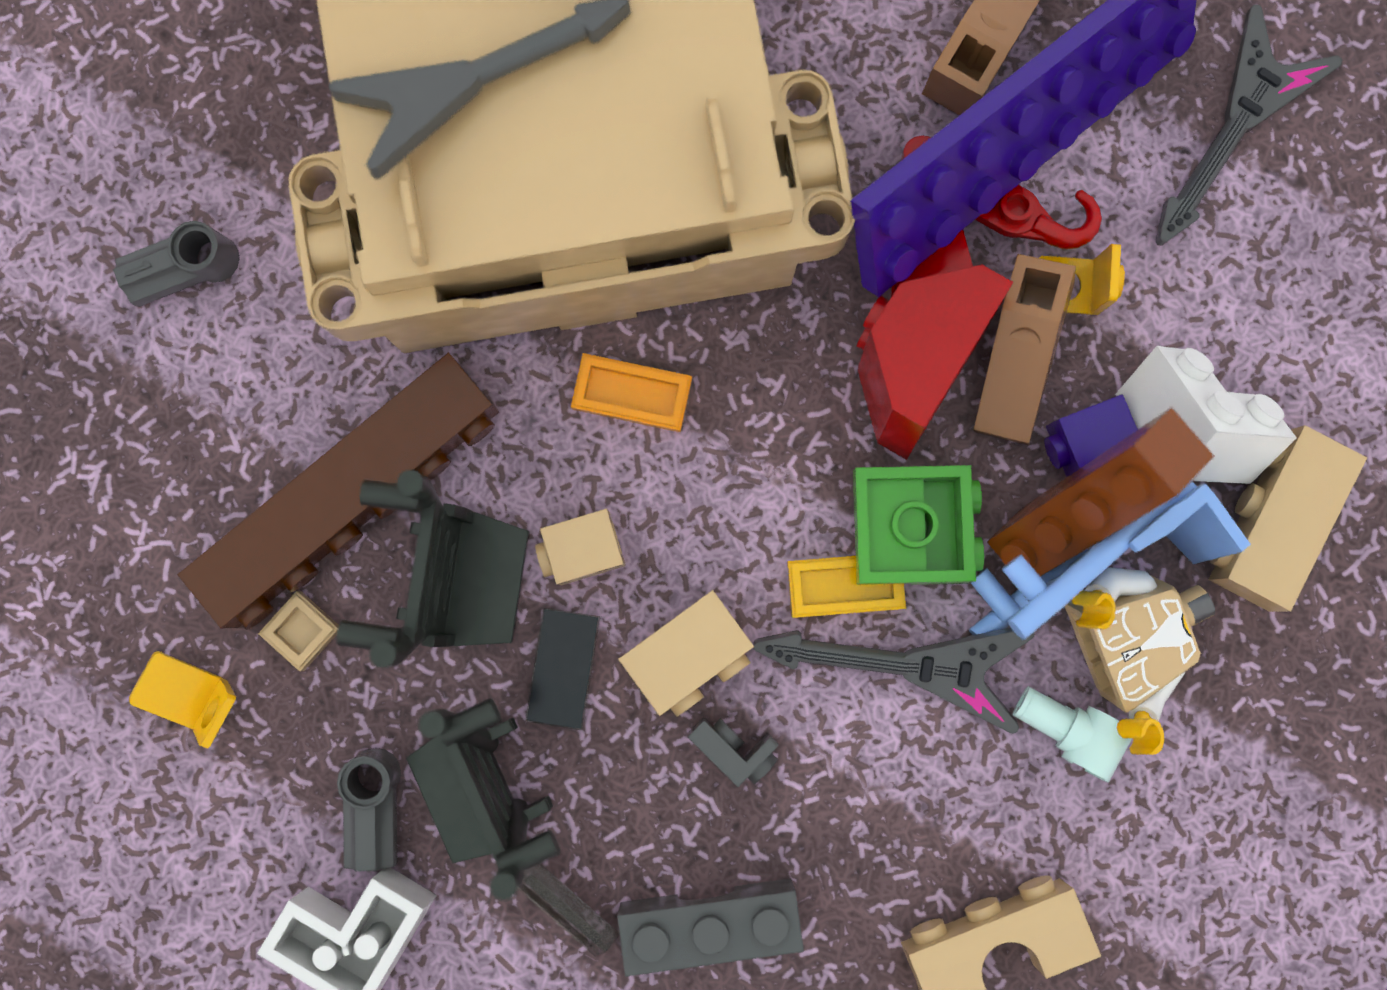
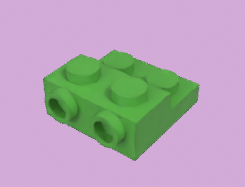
[853,465,984,585]

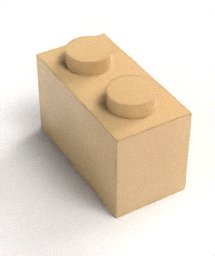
[618,590,754,717]

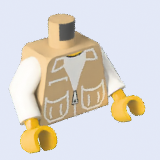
[1065,567,1215,755]

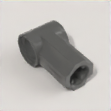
[113,221,240,307]
[337,748,401,871]

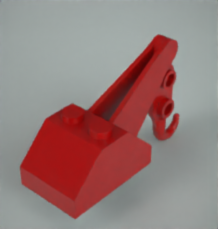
[856,135,1102,460]

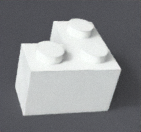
[1115,346,1297,484]
[257,868,437,990]

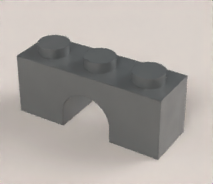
[617,878,804,977]

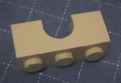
[901,875,1102,990]

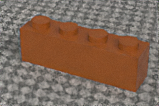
[987,407,1214,576]

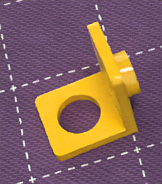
[1039,244,1125,315]
[129,651,236,749]

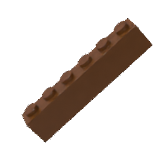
[177,352,499,630]

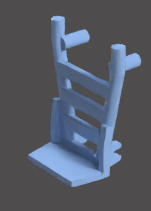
[969,481,1251,640]

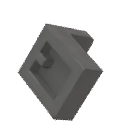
[688,717,779,787]

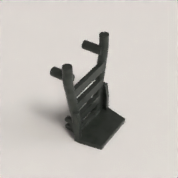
[337,470,529,668]
[406,698,561,900]

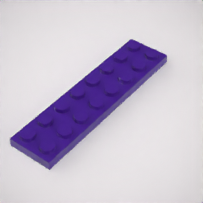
[850,0,1196,298]

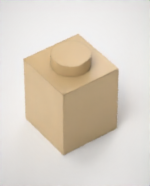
[535,508,626,586]

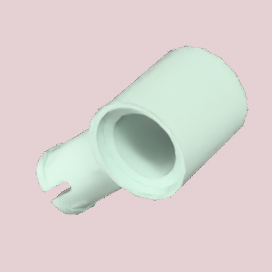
[1012,686,1132,783]

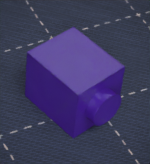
[1044,394,1138,477]

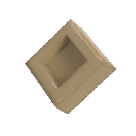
[258,591,339,672]

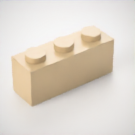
[1208,425,1367,612]

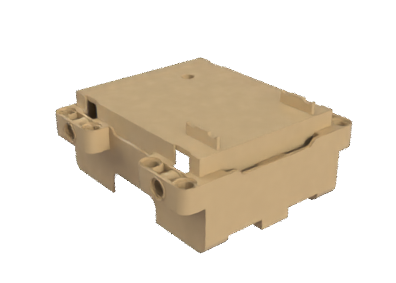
[289,0,855,353]

